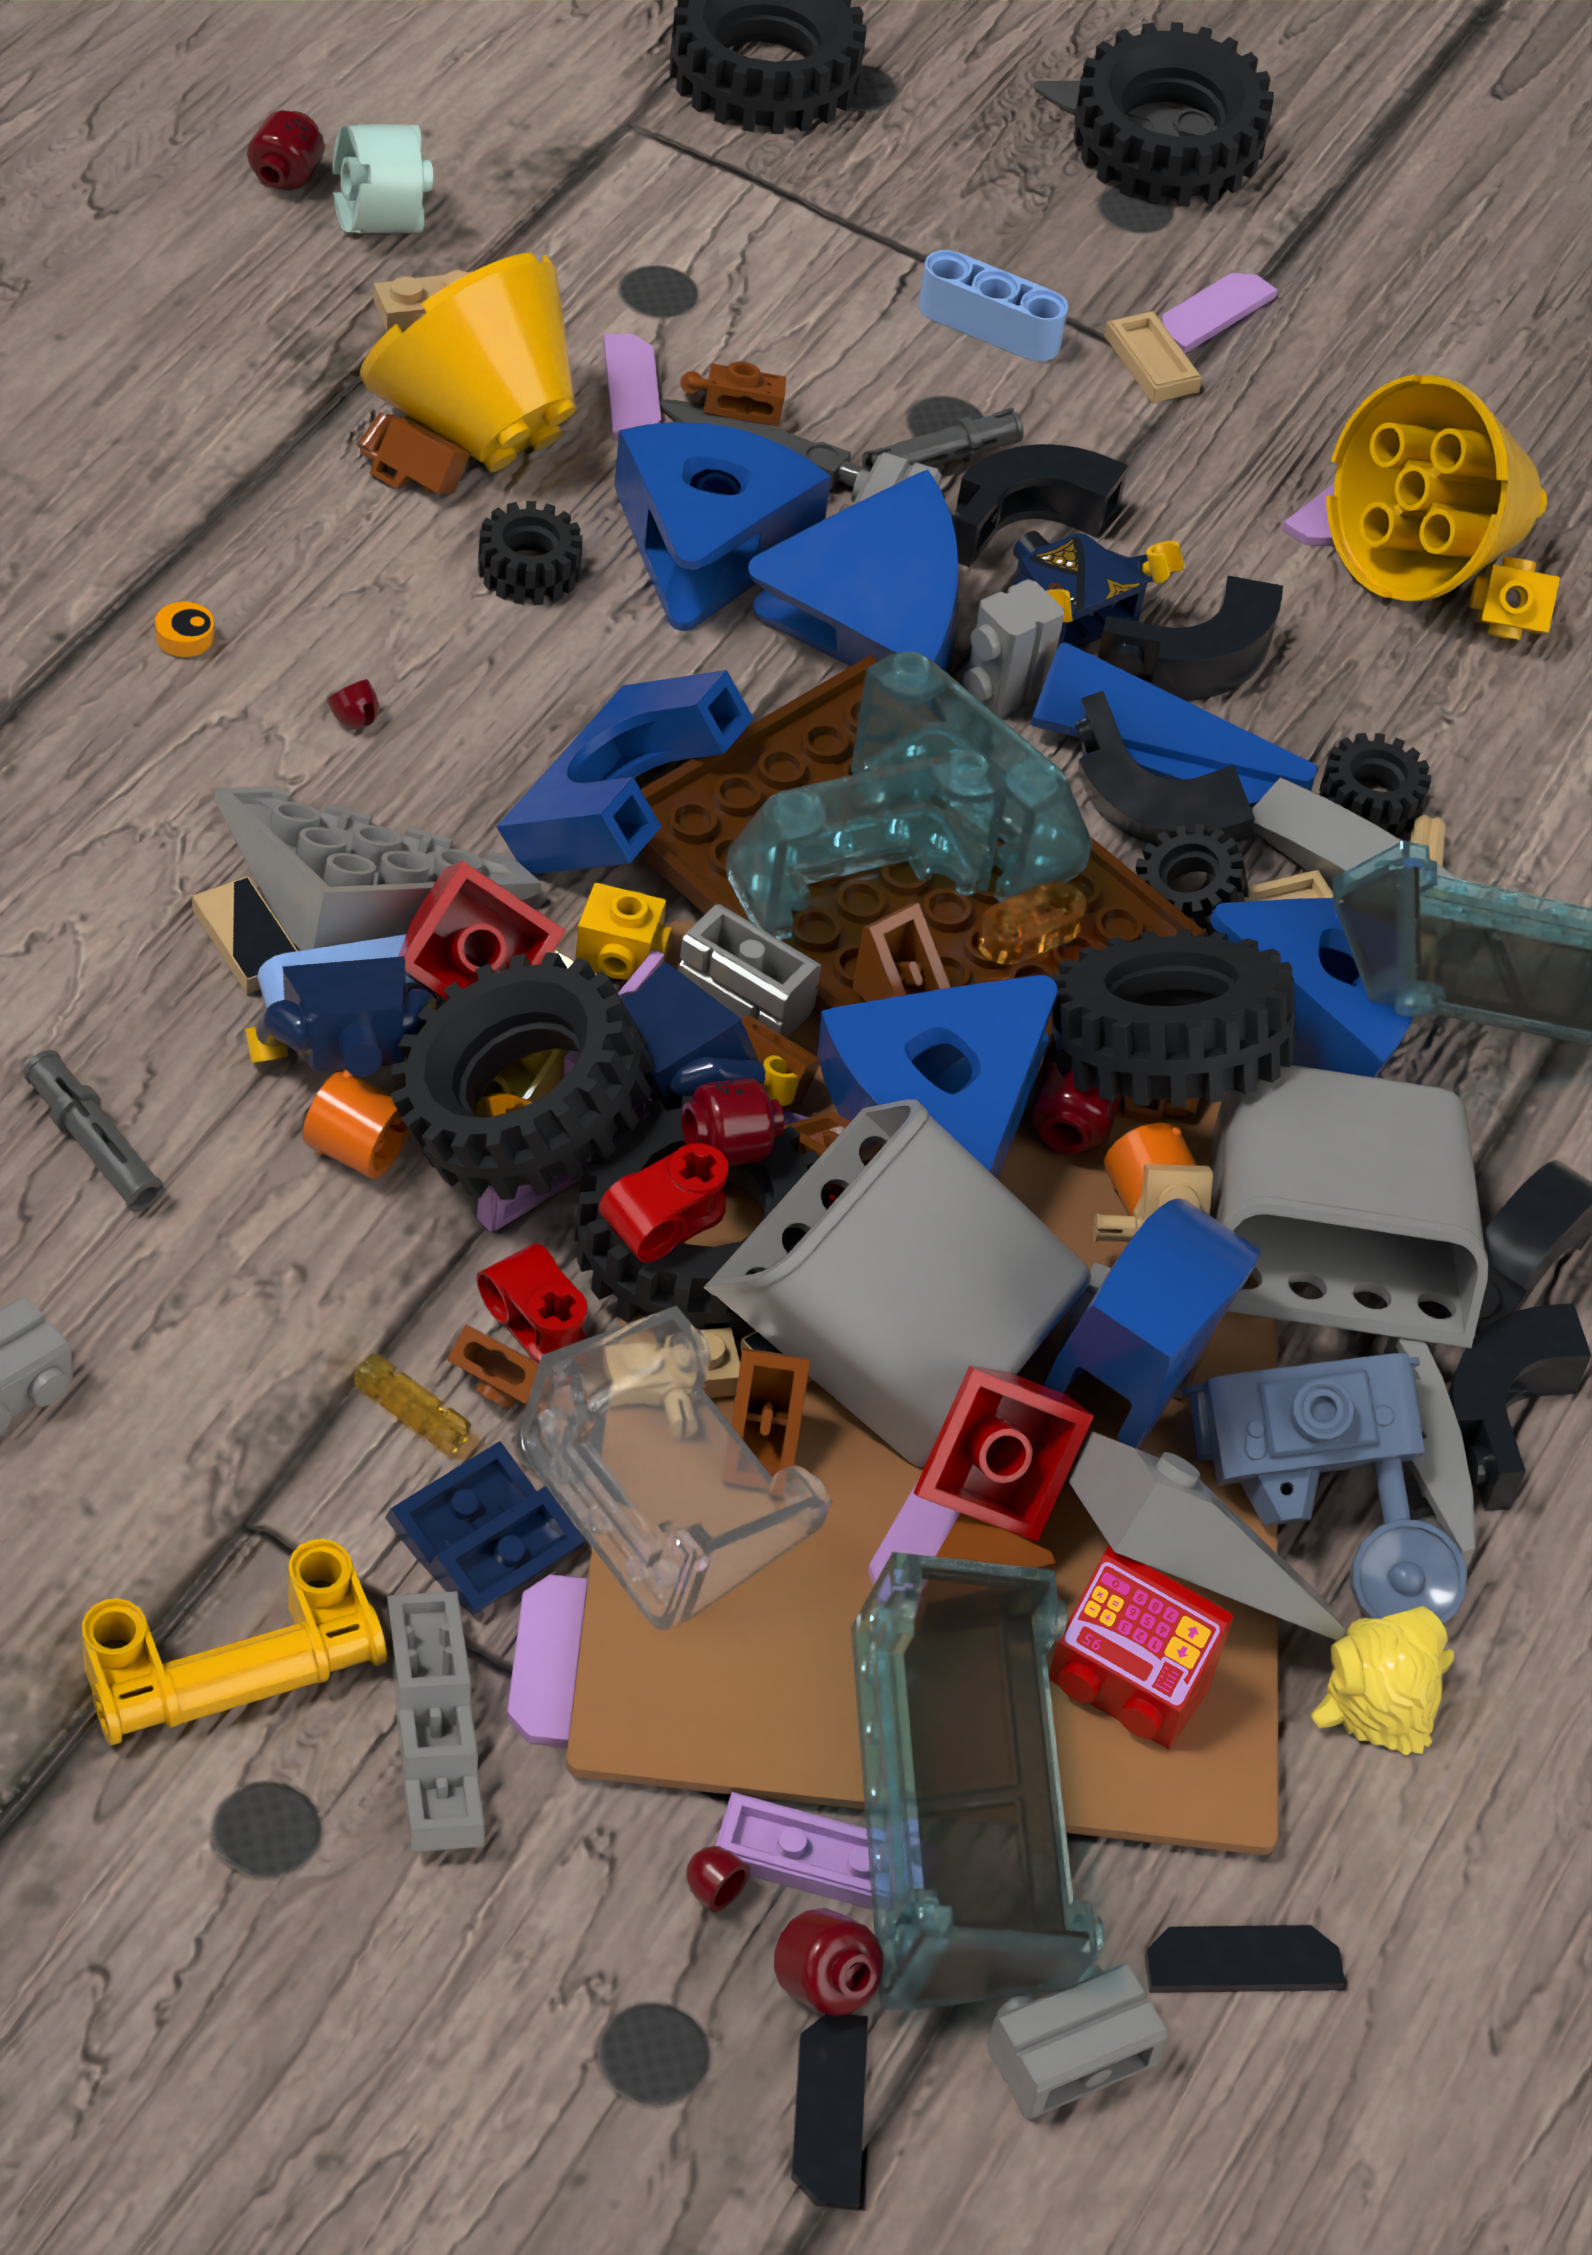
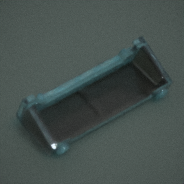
[1333,840,1592,1046]
[851,1552,1104,2011]

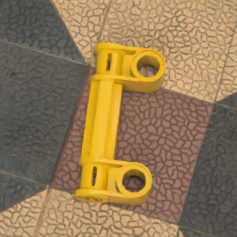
[82,1539,387,1746]

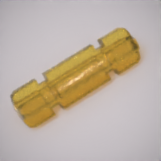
[354,1354,471,1454]

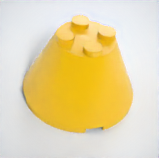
[360,252,577,473]
[1326,375,1547,602]

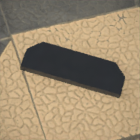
[1144,1925,1345,1993]
[791,2014,868,2210]

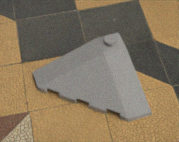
[214,787,541,951]
[1066,1430,1347,1641]

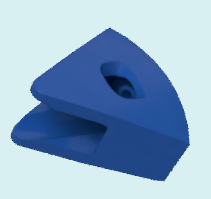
[614,422,831,631]
[748,469,959,703]
[1210,897,1420,1078]
[818,975,1058,1179]
[1043,1198,1261,1449]

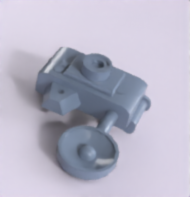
[1182,1353,1467,1625]

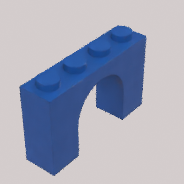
[496,670,754,874]

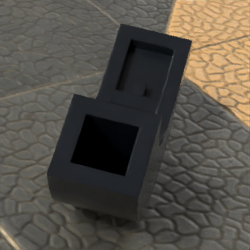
[951,444,1129,568]
[1097,575,1283,701]
[1074,691,1255,847]
[1437,1160,1592,1335]
[1448,1303,1591,1511]

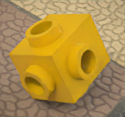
[1469,556,1560,641]
[575,882,673,980]

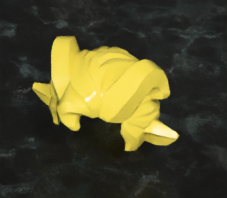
[1311,1606,1454,1756]

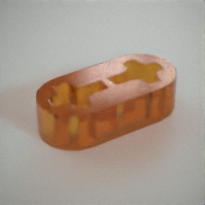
[978,881,1087,965]

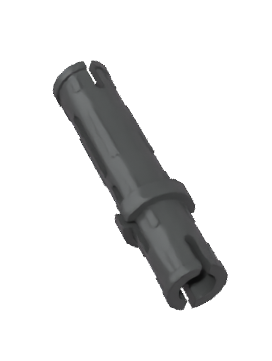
[862,408,1024,470]
[23,1050,164,1212]

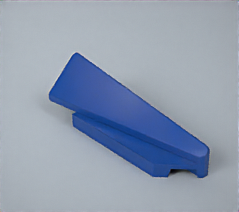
[1031,642,1318,810]

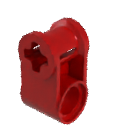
[598,1143,728,1262]
[476,1242,587,1371]

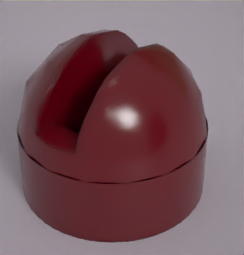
[327,679,380,730]
[686,1846,750,1912]

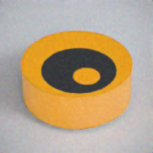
[155,601,214,657]

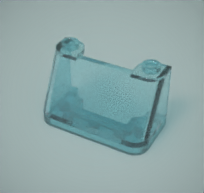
[851,651,1093,914]
[726,751,1008,940]

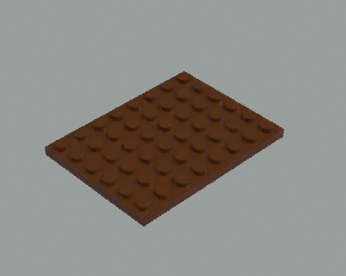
[638,655,1205,1050]

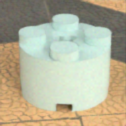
[333,124,433,233]

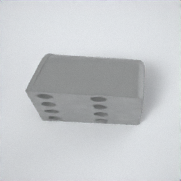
[1210,1065,1488,1348]
[704,1099,1092,1467]

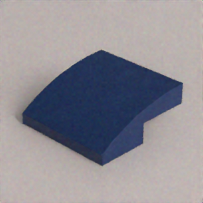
[385,1441,586,1616]

